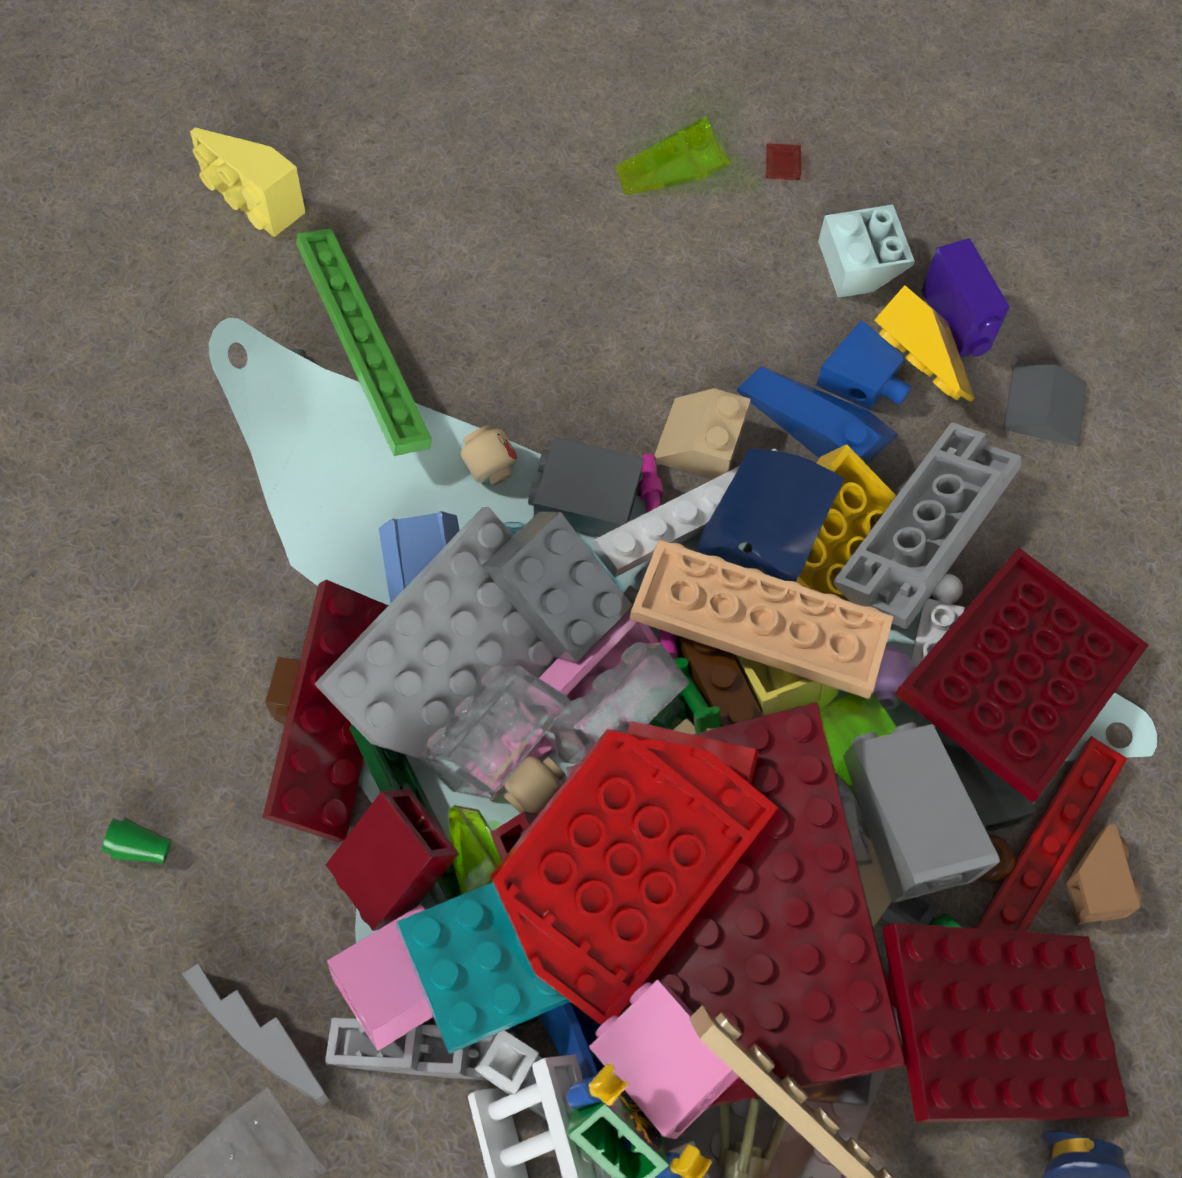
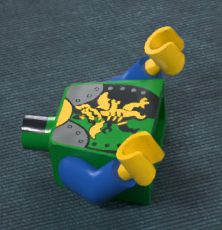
[567,1063,712,1178]

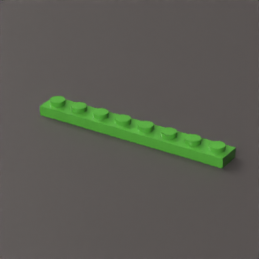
[296,228,432,456]

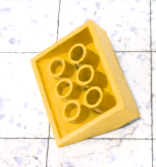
[747,444,896,602]

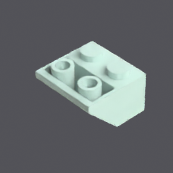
[818,204,915,298]

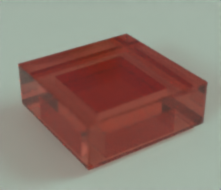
[765,143,801,180]

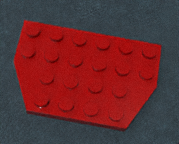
[490,729,778,1025]

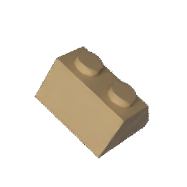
[655,388,751,480]

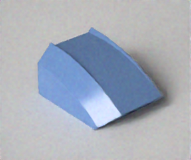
[379,511,460,603]

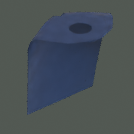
[698,449,844,582]

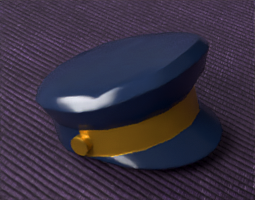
[1041,1130,1131,1178]

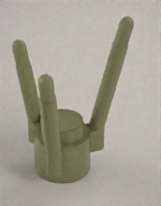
[718,1097,788,1178]

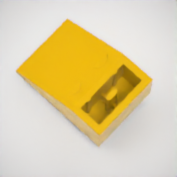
[874,285,975,402]

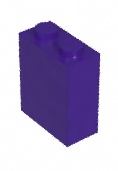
[921,238,1010,358]

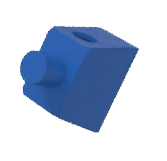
[816,320,912,410]

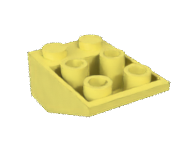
[190,127,305,237]

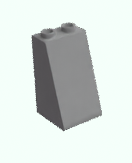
[843,723,1000,903]

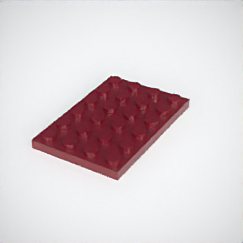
[895,548,1149,803]
[883,923,1129,1122]

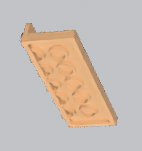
[630,540,894,699]

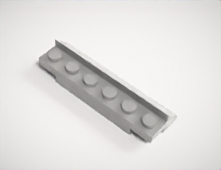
[834,422,1021,629]

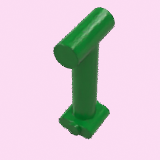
[672,657,722,733]

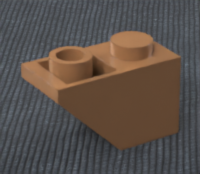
[1066,824,1141,924]

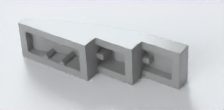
[182,964,330,1106]
[325,1018,519,1080]

